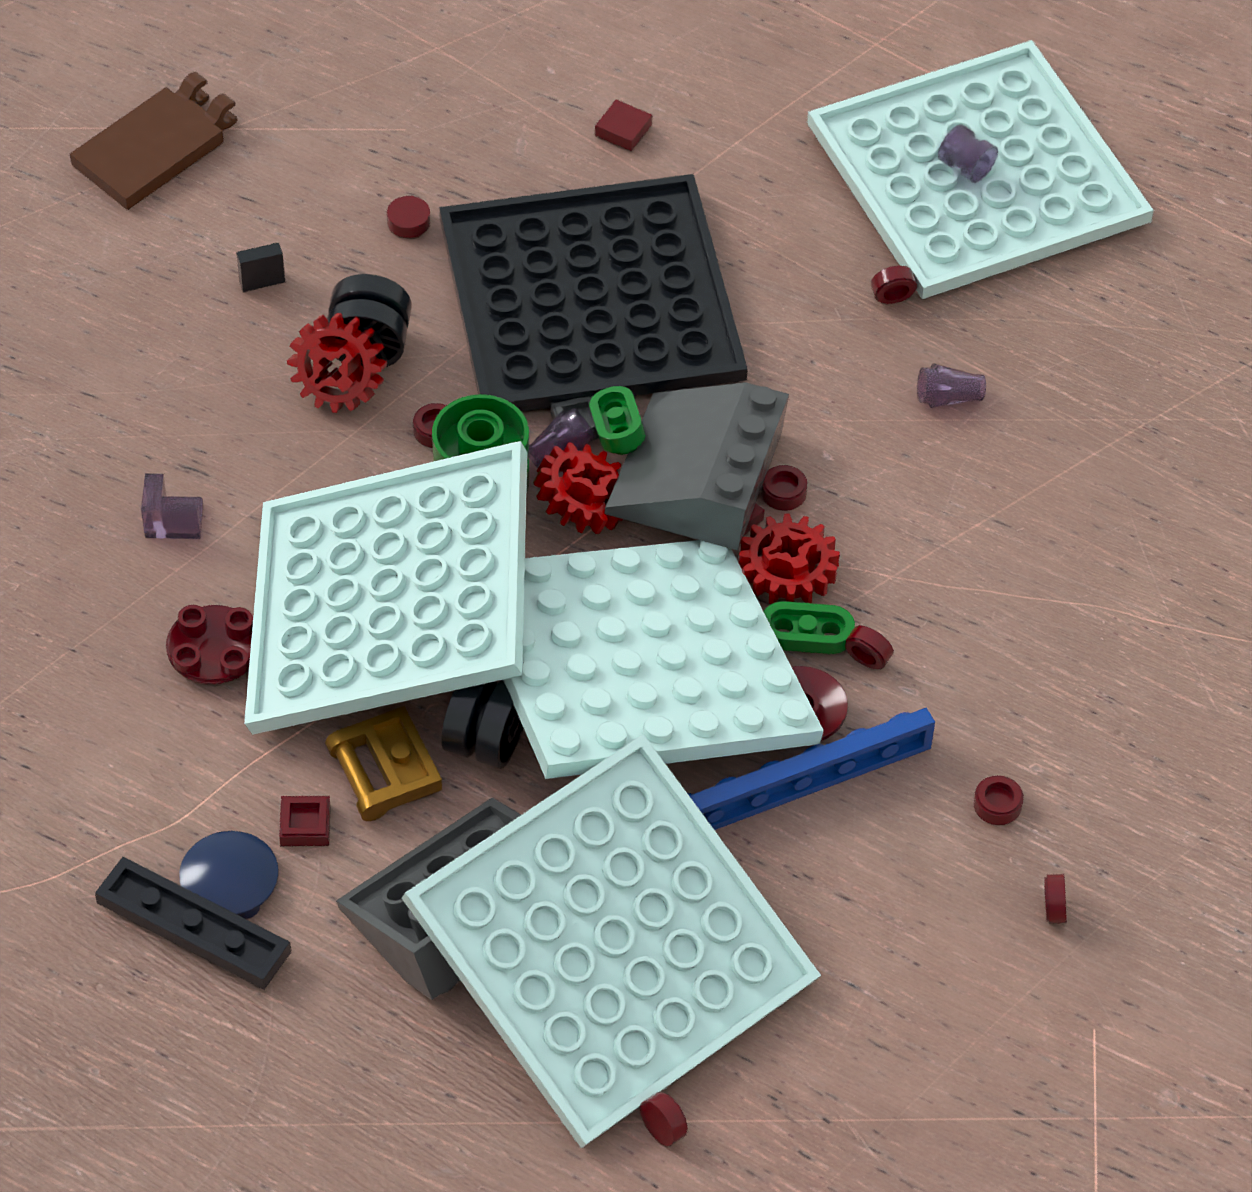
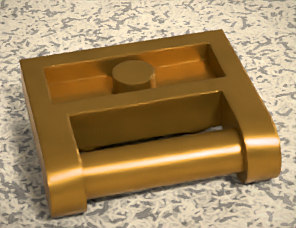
[325,706,442,822]

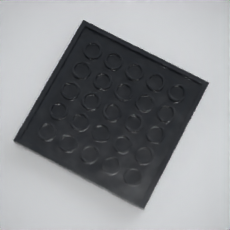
[439,174,748,412]

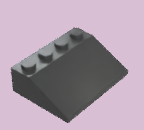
[604,382,789,550]
[336,797,521,1000]

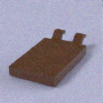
[70,71,238,210]

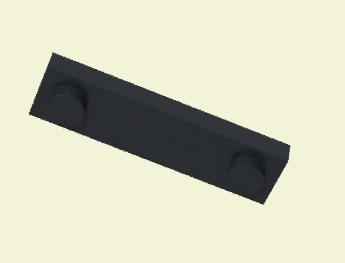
[95,857,291,990]

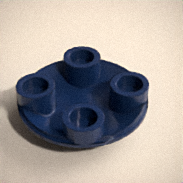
[179,831,279,919]

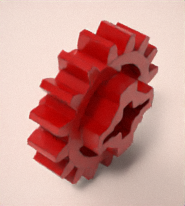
[287,313,387,413]
[533,442,623,534]
[738,513,840,604]

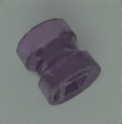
[938,124,998,183]

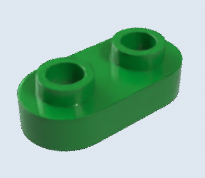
[589,386,646,455]
[763,601,855,654]

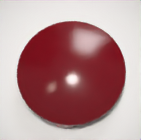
[166,604,253,684]

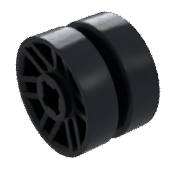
[327,274,412,368]
[441,680,524,769]

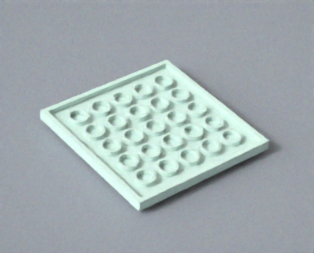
[807,40,1154,299]
[244,441,527,735]
[503,540,824,779]
[402,734,821,1149]

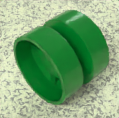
[432,394,529,493]

